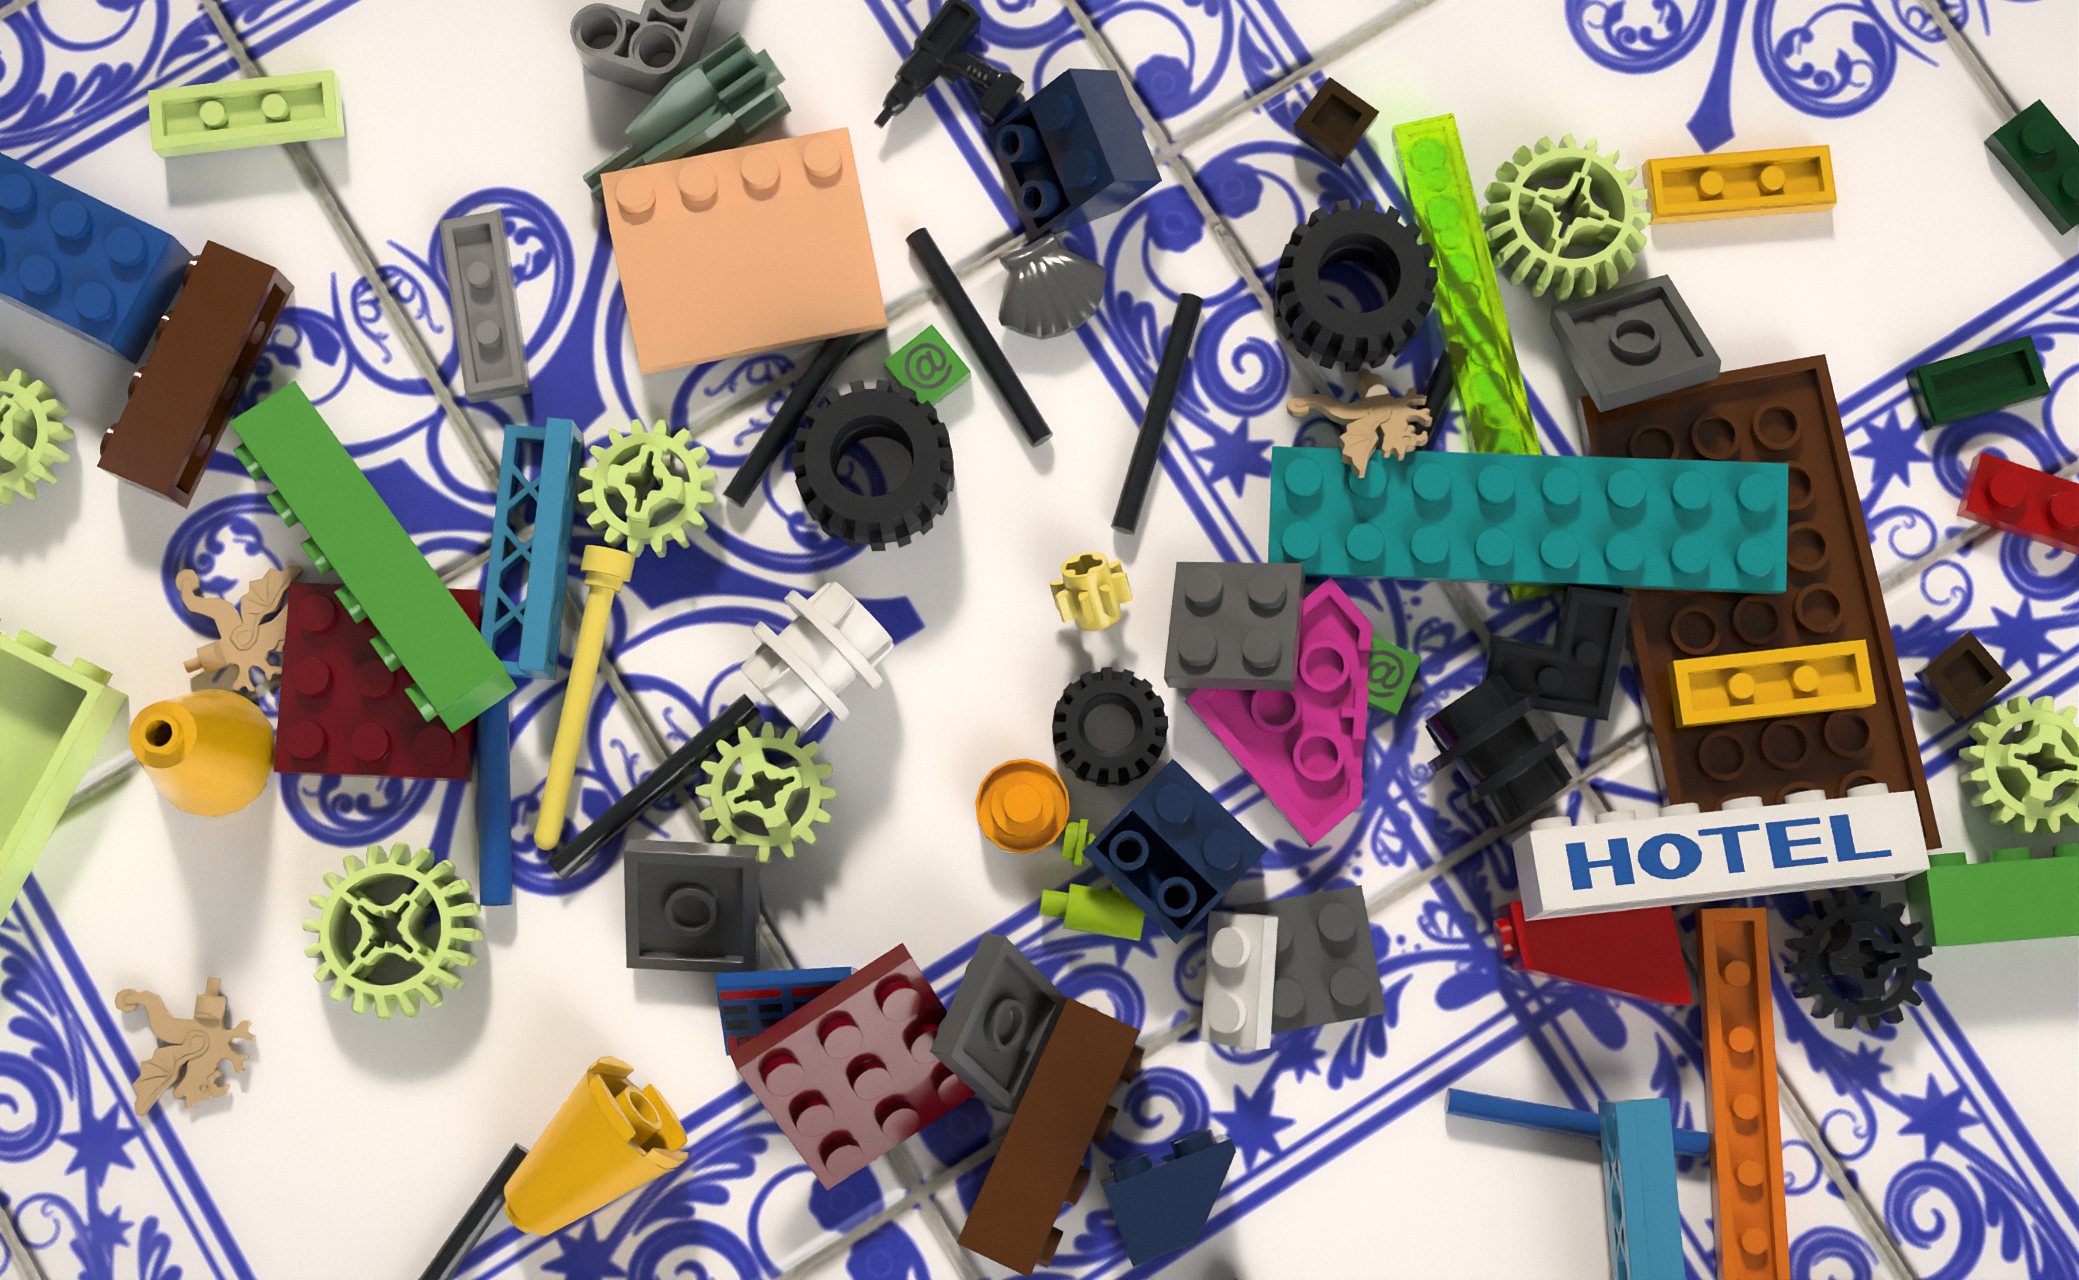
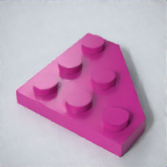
[1184,577,1373,848]

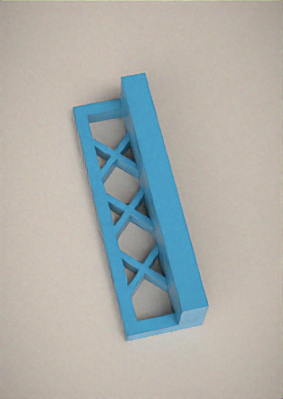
[481,418,584,680]
[1597,1098,1686,1280]

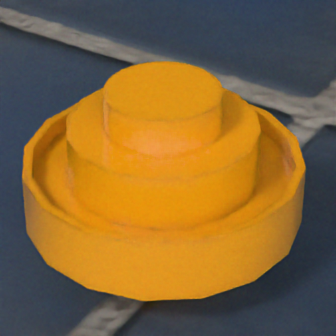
[975,758,1070,855]

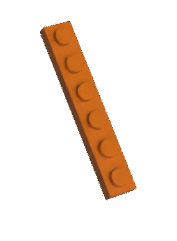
[1694,907,1791,1280]

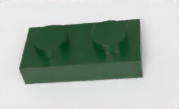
[1984,99,2079,236]

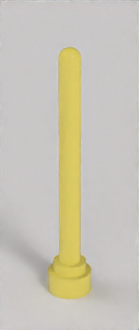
[534,545,636,850]

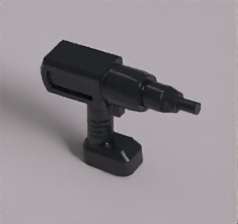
[873,0,1025,129]

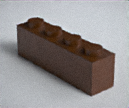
[97,240,295,509]
[957,997,1146,1278]

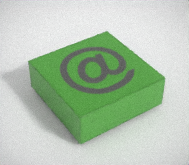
[883,324,971,407]
[1367,636,1422,718]

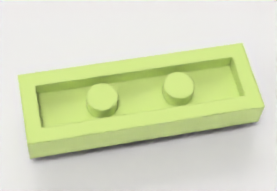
[148,69,344,158]

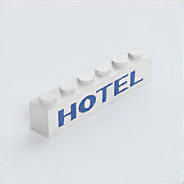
[1512,783,1930,921]

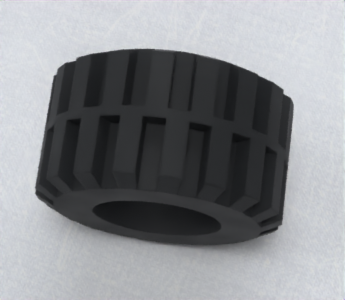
[1272,199,1438,372]
[792,379,955,551]

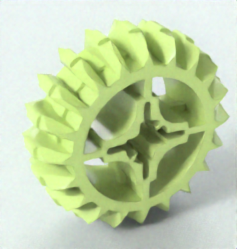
[1480,132,1652,302]
[302,842,483,1020]

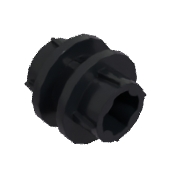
[1425,675,1572,829]

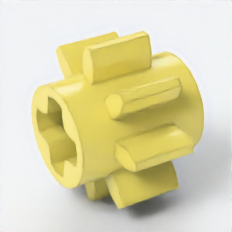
[1049,552,1133,631]

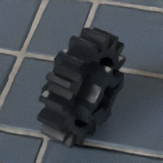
[1783,889,1933,1031]

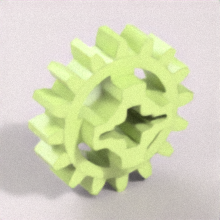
[0,368,74,506]
[578,419,719,558]
[1959,695,2079,835]
[695,722,838,864]

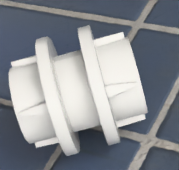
[741,581,894,732]

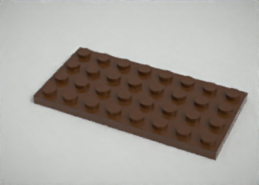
[1575,354,1942,851]

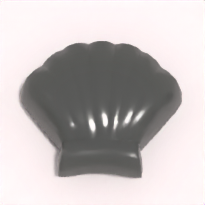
[998,231,1107,340]

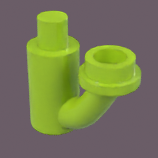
[1039,818,1145,941]

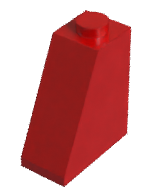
[1493,901,1694,1007]

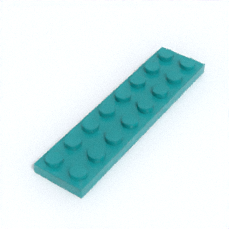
[1267,446,1789,594]

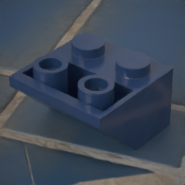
[987,68,1162,241]
[1082,759,1268,945]
[1100,1127,1236,1267]

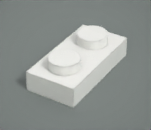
[1201,910,1278,1050]

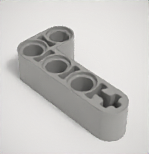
[570,0,721,96]

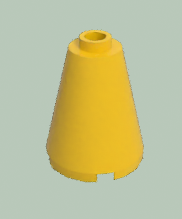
[129,689,276,817]
[504,1056,689,1236]

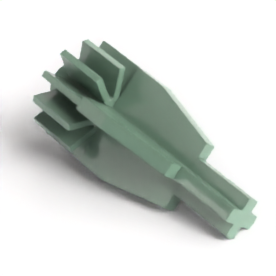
[582,32,792,206]

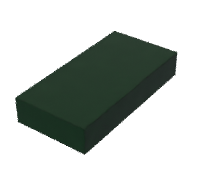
[1906,335,2051,432]

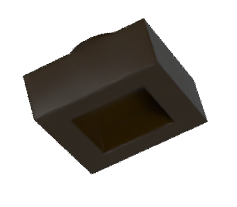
[1291,77,1380,167]
[1914,631,2012,723]

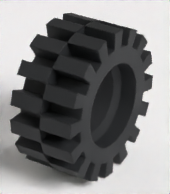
[1052,667,1169,788]

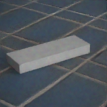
[439,210,532,404]

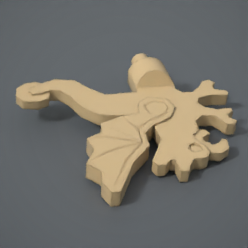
[1286,369,1433,478]
[175,566,304,692]
[114,977,256,1117]

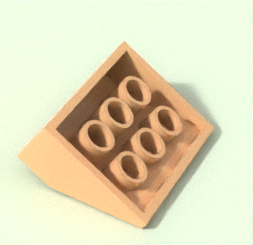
[600,127,888,375]

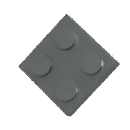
[1549,274,1722,412]
[1164,562,1305,691]
[624,839,760,973]
[1233,885,1386,1034]
[930,932,1067,1115]

